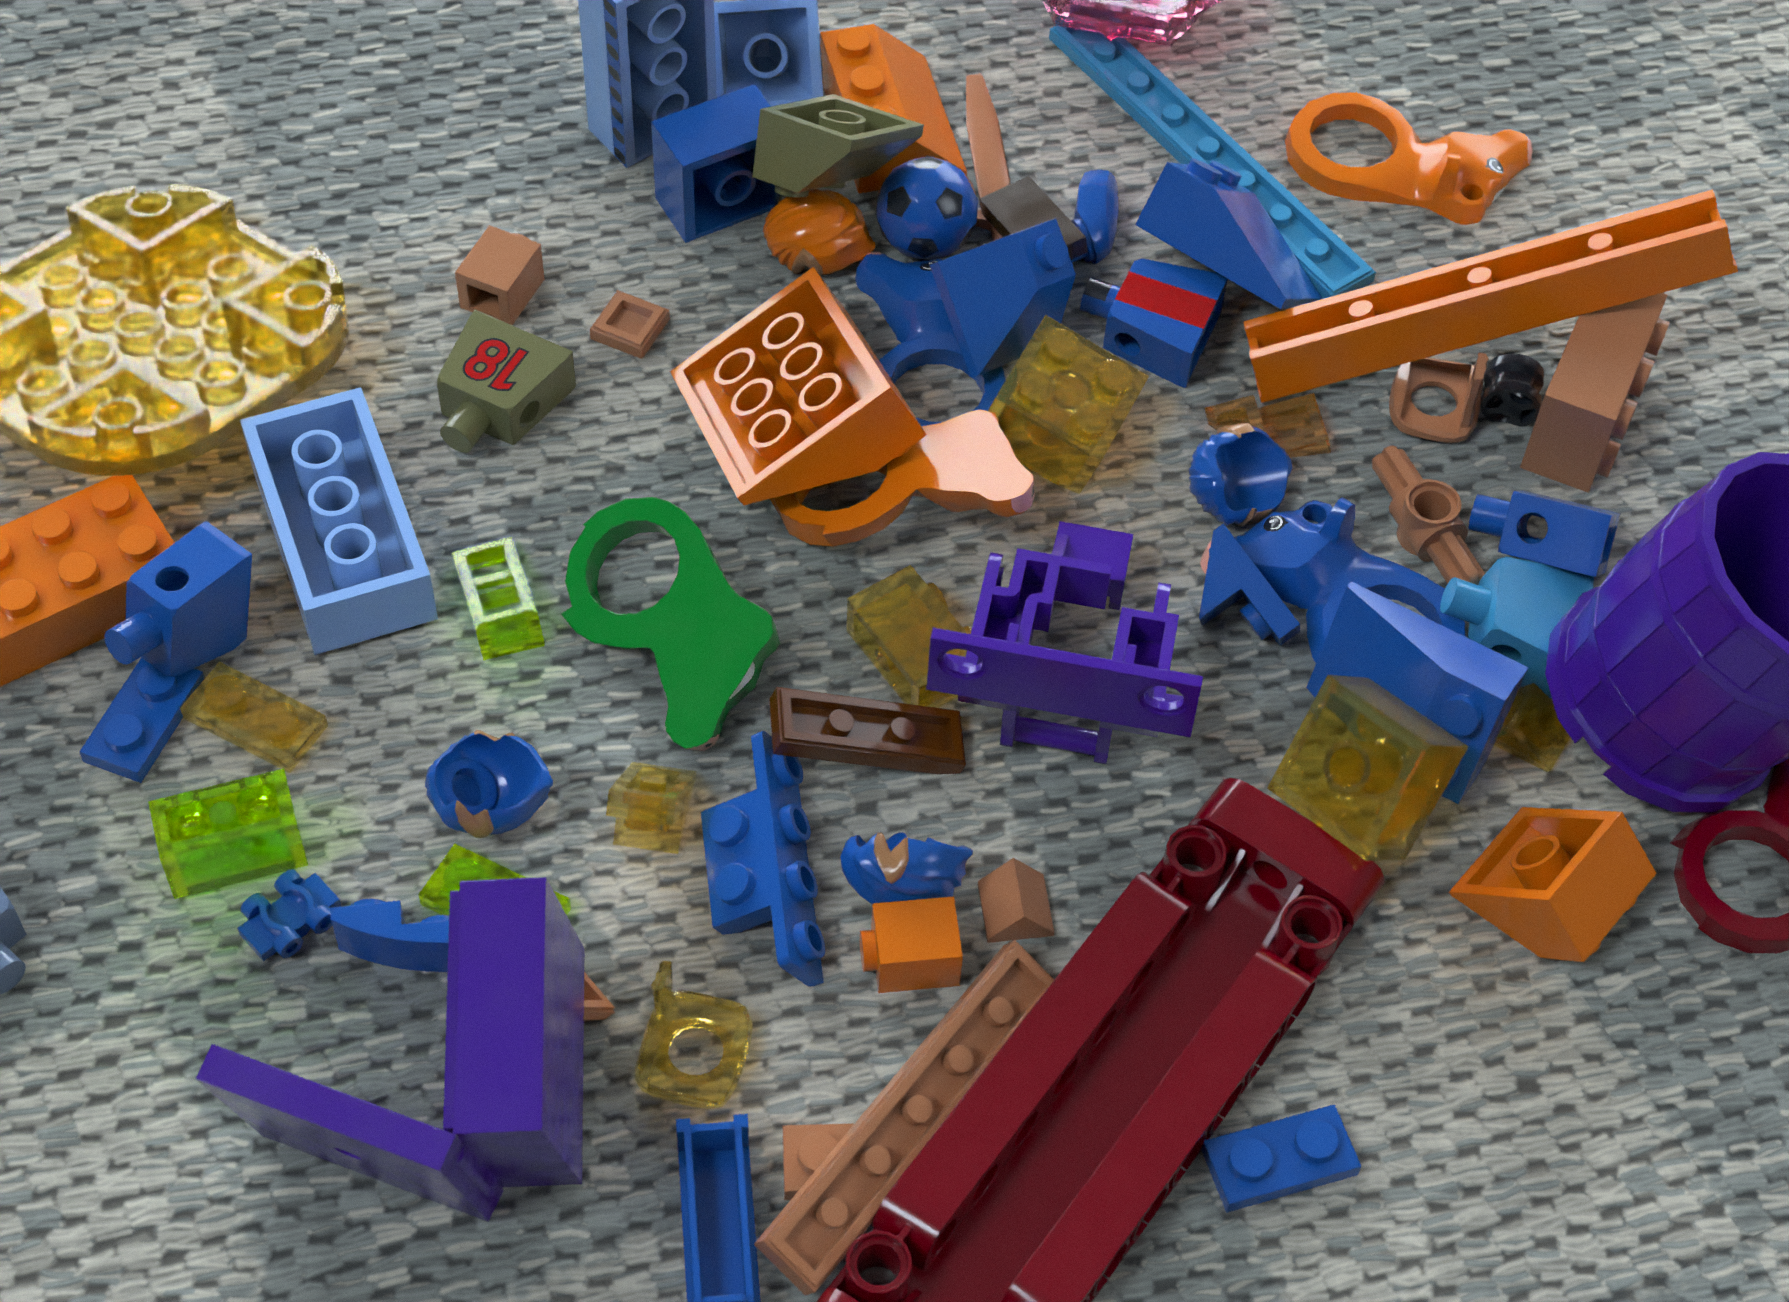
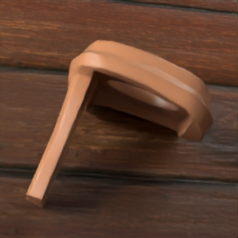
[1389,352,1489,443]

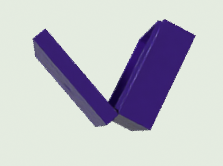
[195,877,585,1222]

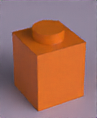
[859,896,963,993]

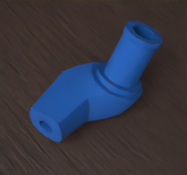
[1071,170,1119,264]

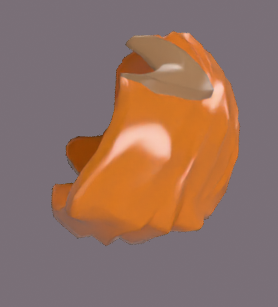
[763,189,876,275]

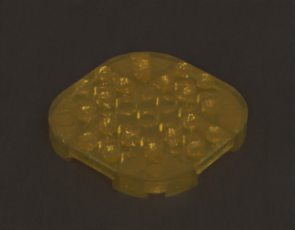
[0,184,349,476]

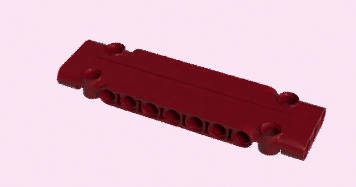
[816,778,1384,1302]

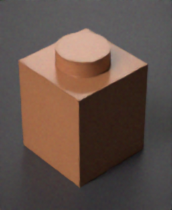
[455,225,545,325]

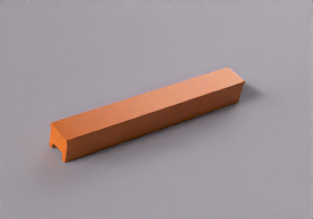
[1243,189,1738,403]

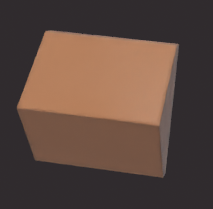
[978,858,1054,943]

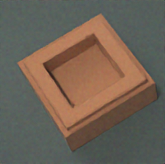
[590,290,670,359]

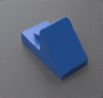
[1199,523,1300,646]

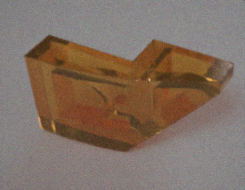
[1204,393,1331,458]

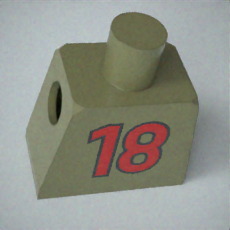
[437,310,576,453]

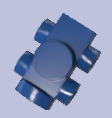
[237,869,341,962]

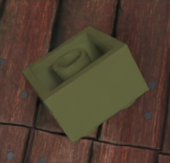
[752,94,924,197]

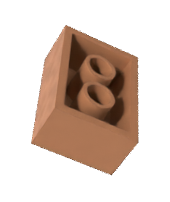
[1520,293,1670,493]

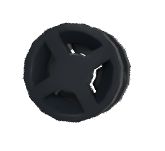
[1481,354,1544,427]

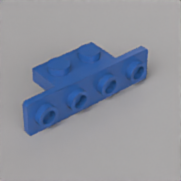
[701,731,826,987]

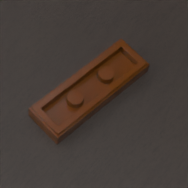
[769,687,966,775]

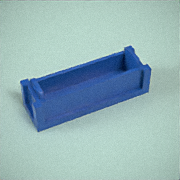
[676,1114,761,1302]

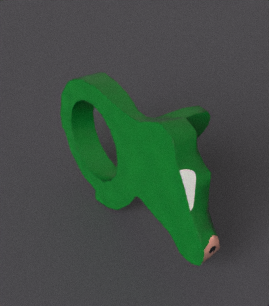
[561,497,780,751]

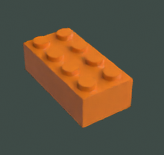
[0,469,175,687]

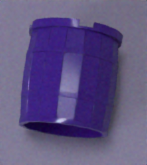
[1545,452,1789,812]

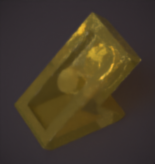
[606,762,697,854]

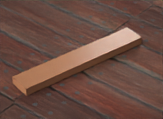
[754,940,1054,1295]

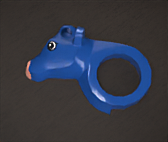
[855,252,1008,427]
[1200,497,1466,663]

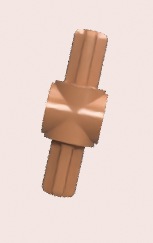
[1372,445,1485,585]

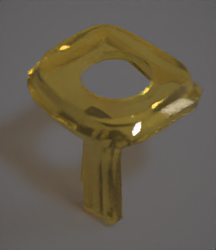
[635,961,753,1109]

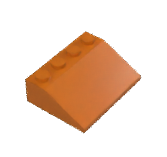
[670,267,927,505]

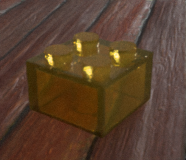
[988,314,1149,494]
[1267,675,1469,861]

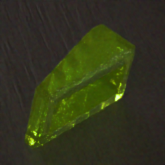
[451,537,545,660]

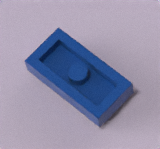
[79,657,206,783]
[1201,1104,1362,1213]

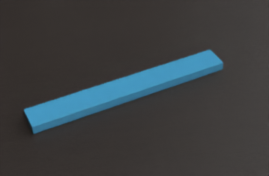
[1049,8,1376,299]

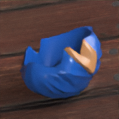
[1188,423,1293,527]
[425,730,553,838]
[840,832,973,904]

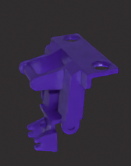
[926,521,1203,764]

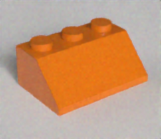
[820,24,967,194]

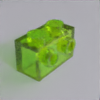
[148,768,309,899]

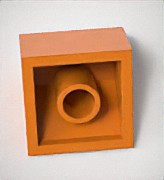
[1449,807,1657,962]

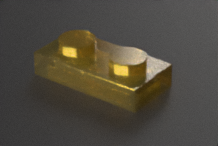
[180,661,328,773]

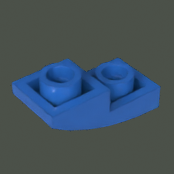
[330,899,449,972]

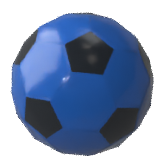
[876,156,978,260]

